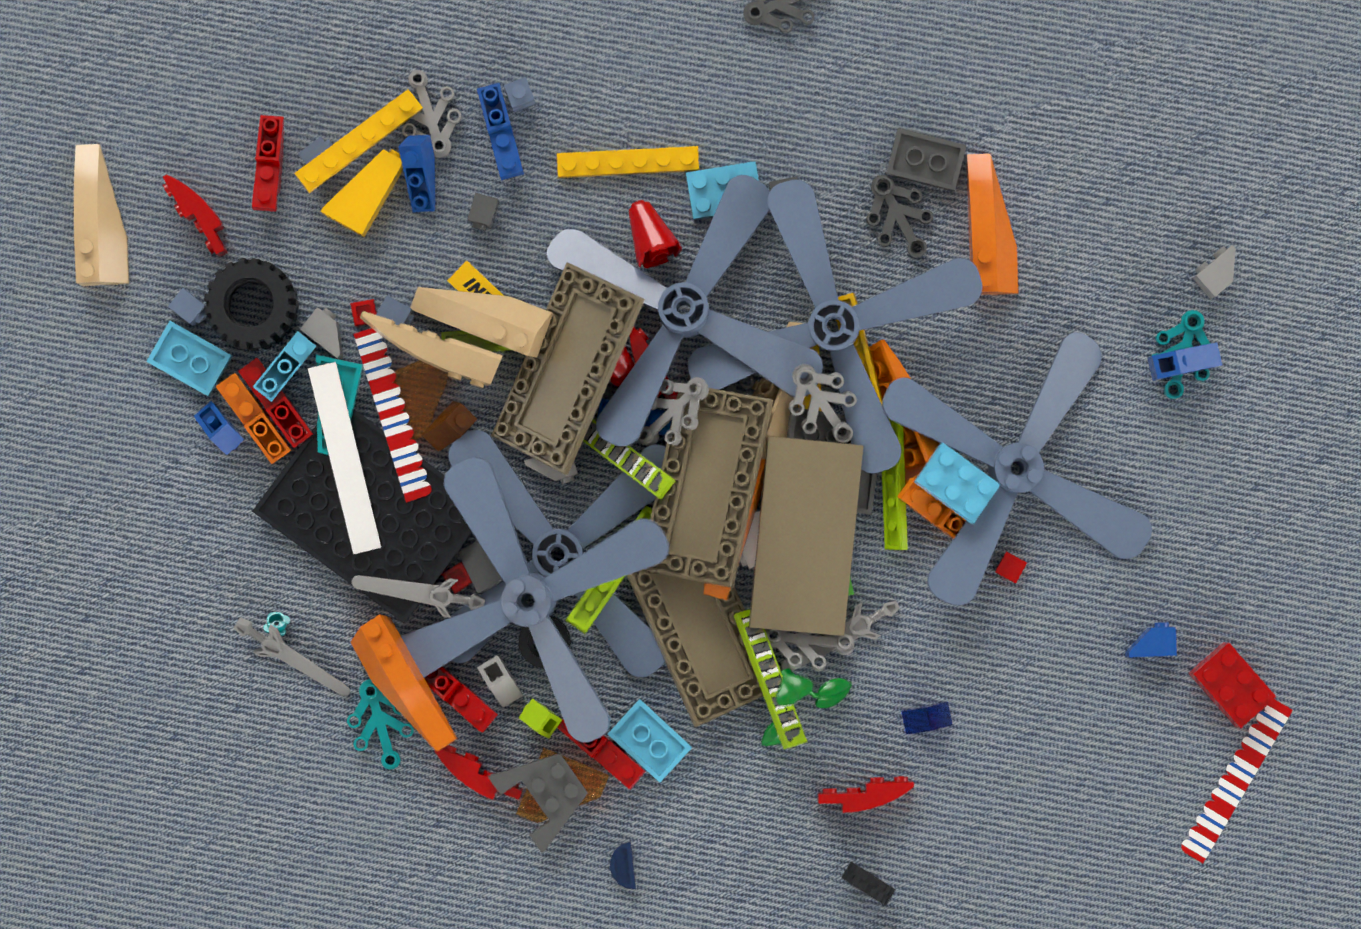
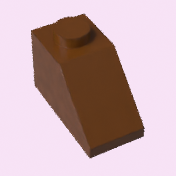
[421,401,477,452]

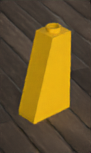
[320,149,403,238]

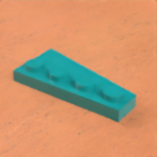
[316,355,363,455]

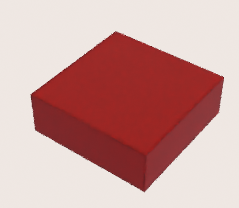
[350,299,377,327]
[995,551,1027,584]
[442,561,472,594]

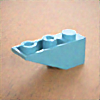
[253,331,316,402]

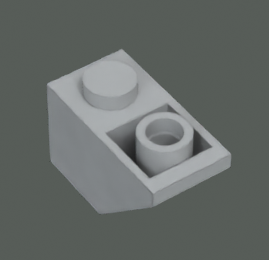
[1192,245,1236,300]
[477,655,523,708]

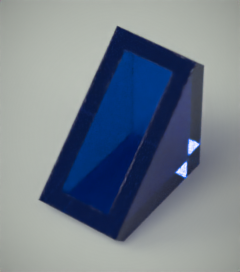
[901,701,953,734]

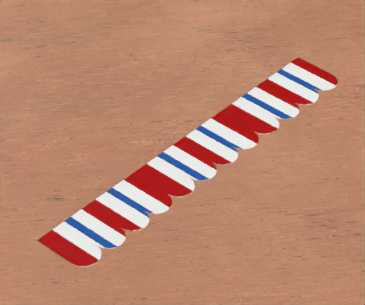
[354,328,431,502]
[1181,699,1293,863]

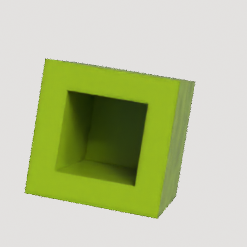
[519,698,562,739]

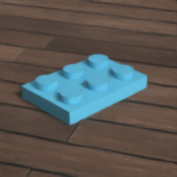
[686,161,759,220]
[146,321,233,397]
[914,442,1000,524]
[608,699,692,782]

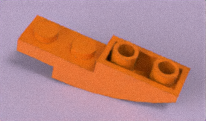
[215,372,291,464]
[897,478,966,539]

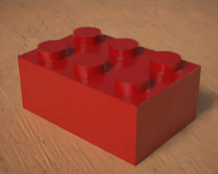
[1188,642,1277,728]

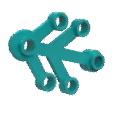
[1150,310,1210,399]
[347,679,414,769]

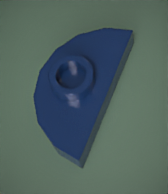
[610,841,636,889]

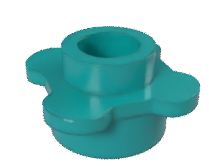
[263,612,290,636]

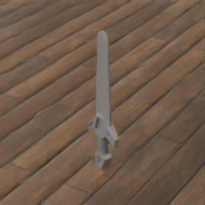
[352,575,485,618]
[781,601,900,671]
[233,617,350,696]

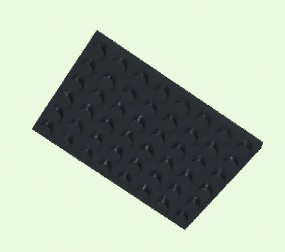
[252,409,473,624]

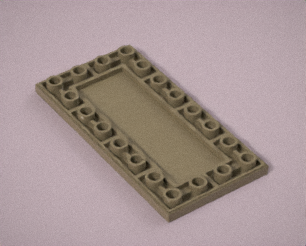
[491,262,645,475]
[642,386,773,588]
[749,436,863,636]
[627,570,763,728]

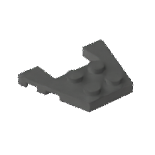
[488,753,588,853]

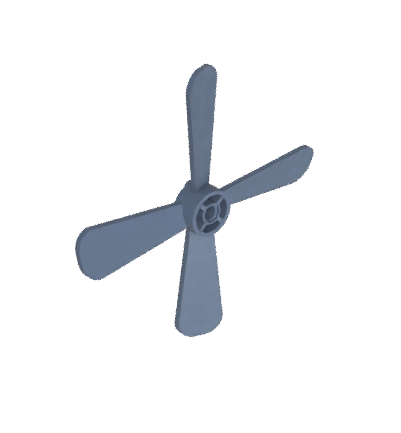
[547,175,823,447]
[688,180,982,473]
[882,332,1152,606]
[445,430,666,677]
[401,457,669,742]

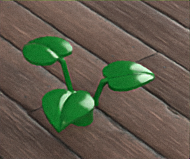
[761,668,852,746]

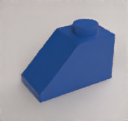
[194,401,244,455]
[1125,622,1177,657]

